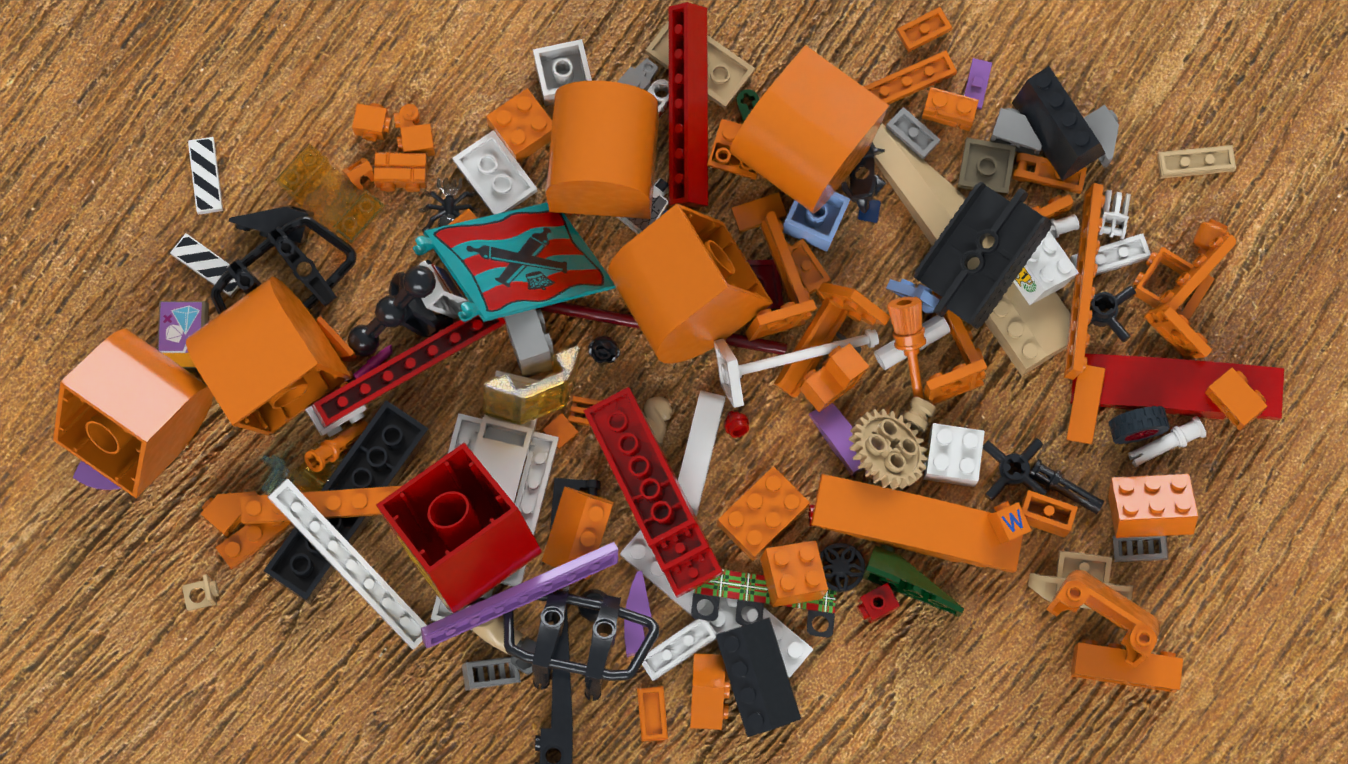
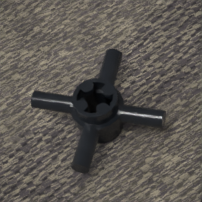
[1088,286,1136,342]
[983,438,1047,501]

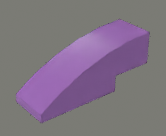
[809,403,865,476]
[624,571,652,657]

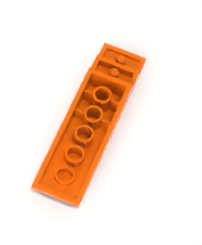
[811,474,1023,573]

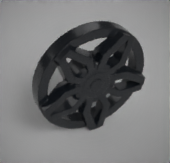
[820,543,865,592]

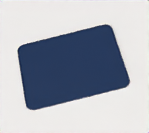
[858,200,881,223]

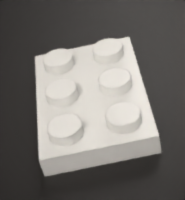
[452,130,538,215]

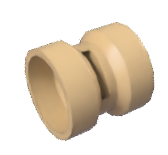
[903,397,936,432]

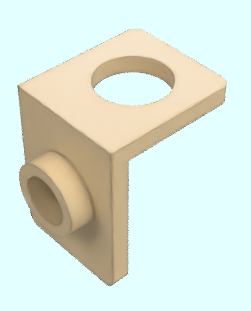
[182,574,219,611]

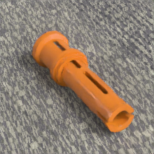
[304,420,368,472]

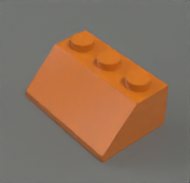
[542,486,614,580]

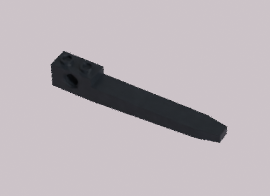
[535,605,573,764]

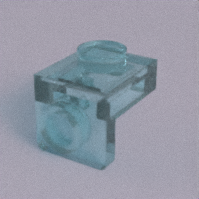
[261,455,290,495]

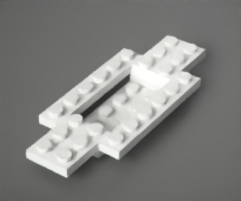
[431,370,559,630]

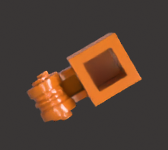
[394,104,435,156]

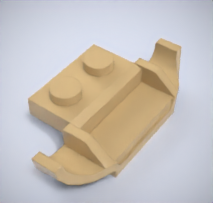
[1028,550,1133,609]

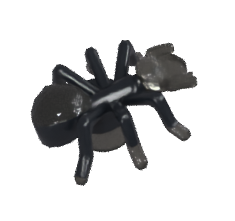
[418,178,481,234]

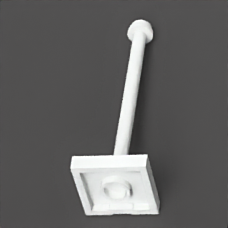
[714,329,879,408]

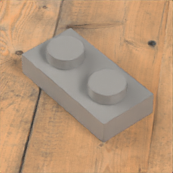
[886,107,940,160]

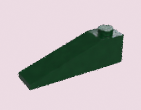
[862,544,964,617]

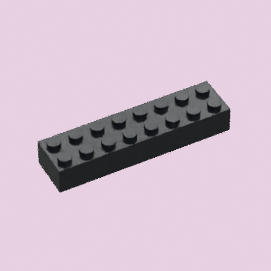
[264,400,431,605]

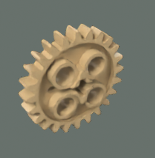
[849,409,928,490]

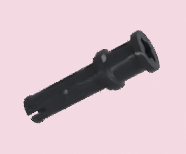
[1029,459,1104,515]

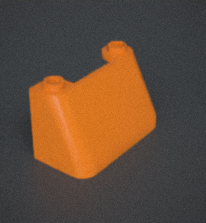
[1046,570,1160,668]

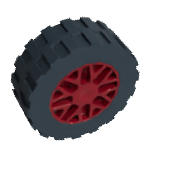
[1109,406,1170,444]

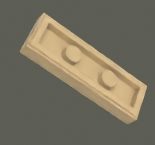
[1157,145,1236,179]

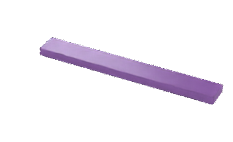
[421,542,618,648]

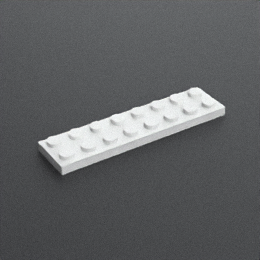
[620,530,813,678]

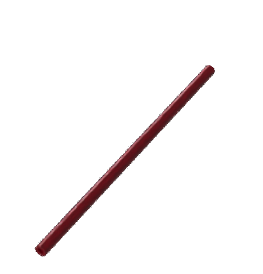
[536,302,788,355]

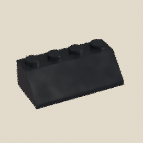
[1012,66,1106,181]
[716,617,802,737]

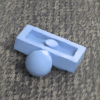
[886,279,940,314]

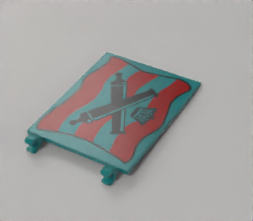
[413,202,615,322]

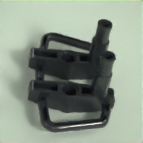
[210,216,356,314]
[503,586,659,701]

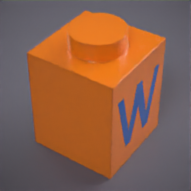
[987,501,1032,544]

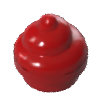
[724,411,749,438]

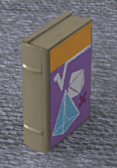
[157,301,210,373]

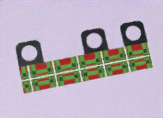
[691,570,837,638]

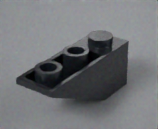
[228,205,315,246]

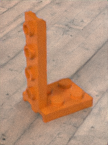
[745,211,817,342]
[1144,234,1236,359]
[774,282,890,398]
[924,291,988,405]

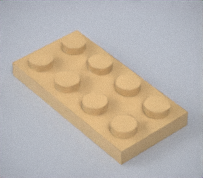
[645,21,755,110]

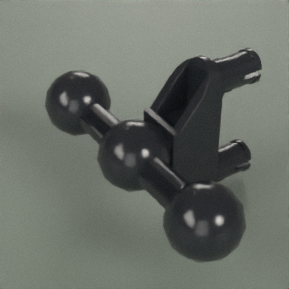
[347,265,453,356]

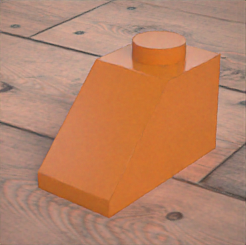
[200,491,259,538]

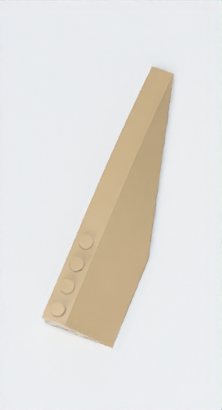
[873,123,1071,376]

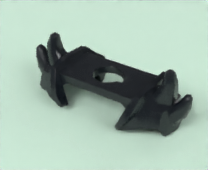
[842,142,886,213]

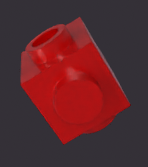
[857,583,900,624]

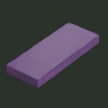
[964,58,992,110]

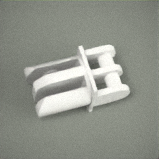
[1098,190,1131,240]

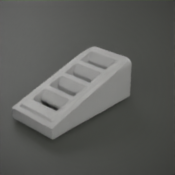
[1113,536,1168,562]
[462,656,521,691]

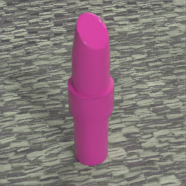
[353,345,393,379]

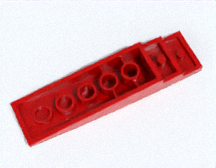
[1070,353,1284,420]
[583,387,724,598]

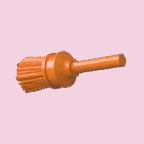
[887,297,927,399]

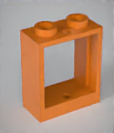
[1132,246,1215,320]

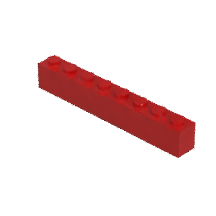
[669,2,708,209]
[312,315,506,428]

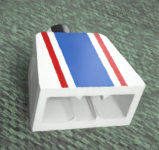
[418,260,470,319]

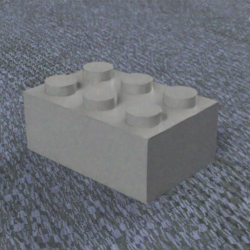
[504,309,555,378]

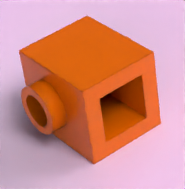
[352,103,392,142]

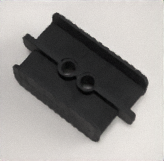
[914,182,1052,329]

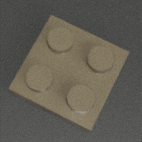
[957,137,1016,197]

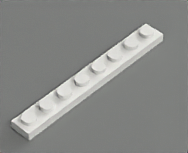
[268,479,427,650]

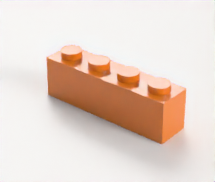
[1070,639,1183,693]

